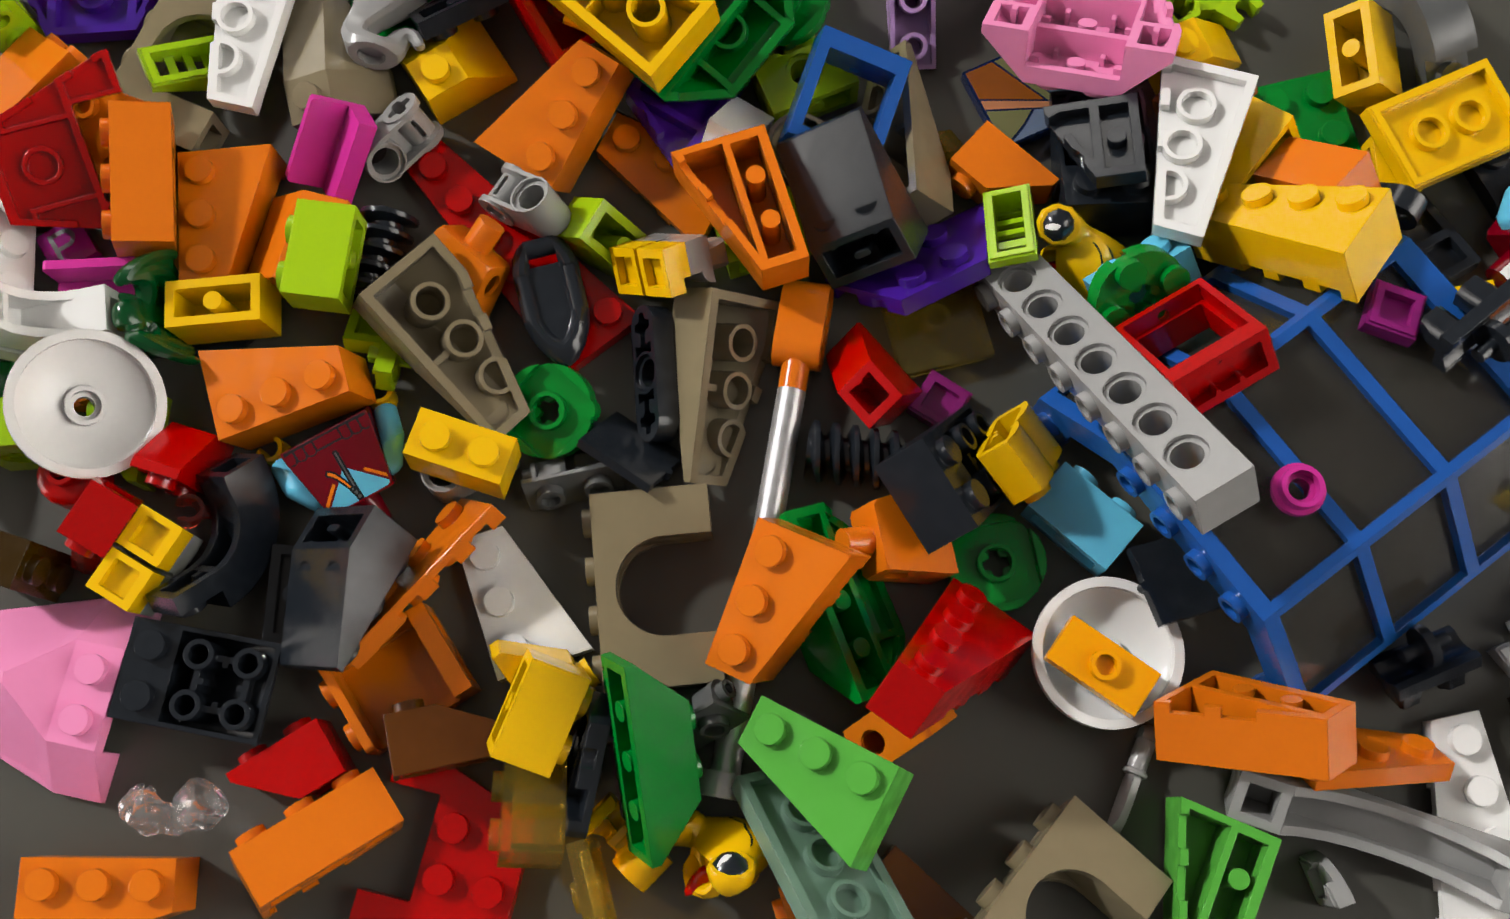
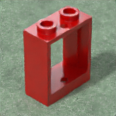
[1114,277,1280,414]

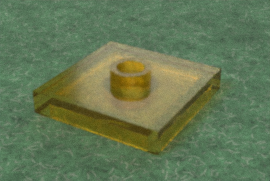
[880,283,995,378]
[565,838,618,919]

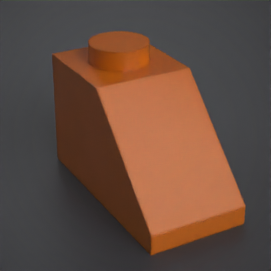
[948,120,1059,204]

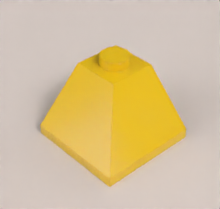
[400,19,518,125]

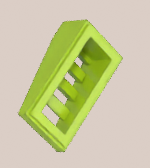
[137,35,214,93]
[982,183,1039,269]

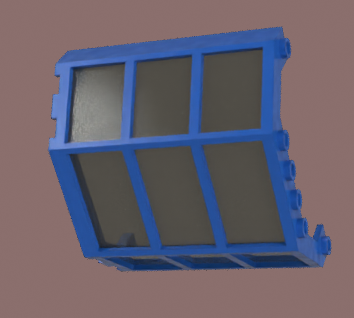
[1033,235,1510,695]

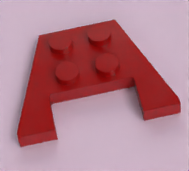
[0,49,123,229]
[349,768,538,919]

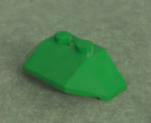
[630,0,795,103]
[779,502,906,705]
[601,652,703,869]

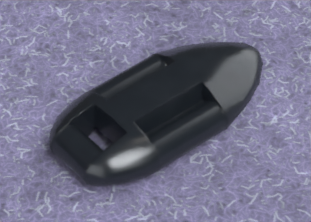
[512,235,590,367]

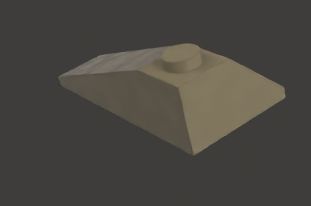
[282,0,398,130]
[862,40,954,226]
[352,233,530,434]
[672,287,780,486]

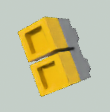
[609,233,728,298]
[85,504,204,617]

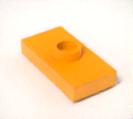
[1043,615,1161,718]

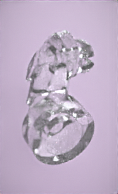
[118,777,229,838]

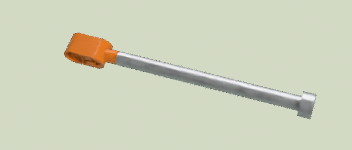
[699,280,834,801]

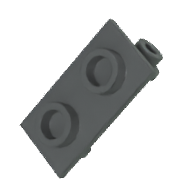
[520,452,626,512]
[689,679,750,751]

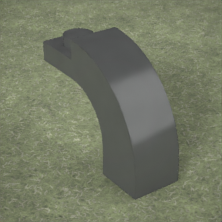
[1373,0,1478,87]

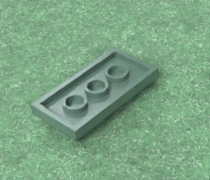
[731,770,914,919]

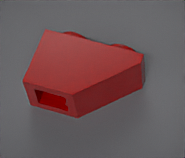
[826,322,923,429]
[130,422,234,503]
[56,476,145,559]
[226,716,356,800]

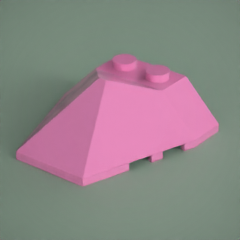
[981,0,1182,98]
[0,598,162,803]

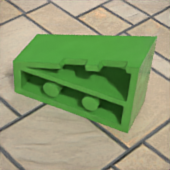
[738,695,914,872]
[1163,796,1282,919]

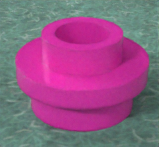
[1270,463,1327,517]

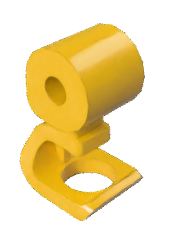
[587,792,673,893]

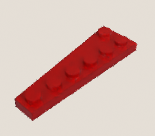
[406,140,635,371]

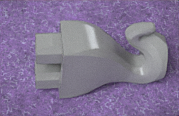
[341,0,428,70]

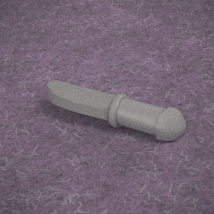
[1107,724,1155,834]

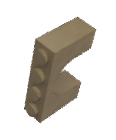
[116,0,230,157]
[581,483,726,693]
[964,795,1173,919]

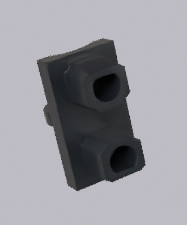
[1418,275,1510,374]
[1368,624,1482,710]

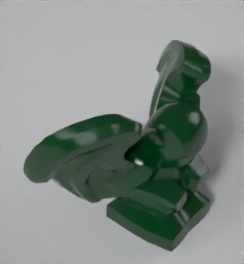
[111,249,201,365]

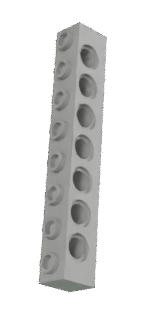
[974,238,1260,535]

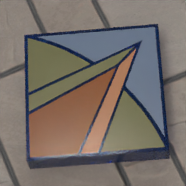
[961,56,1072,147]

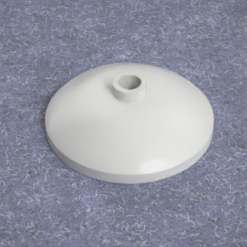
[2,329,167,479]
[1031,576,1185,730]

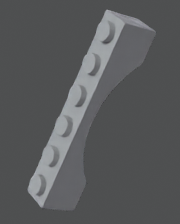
[1224,769,1510,914]

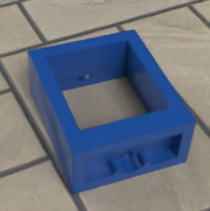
[778,25,913,146]

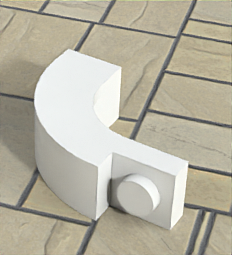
[0,281,127,350]

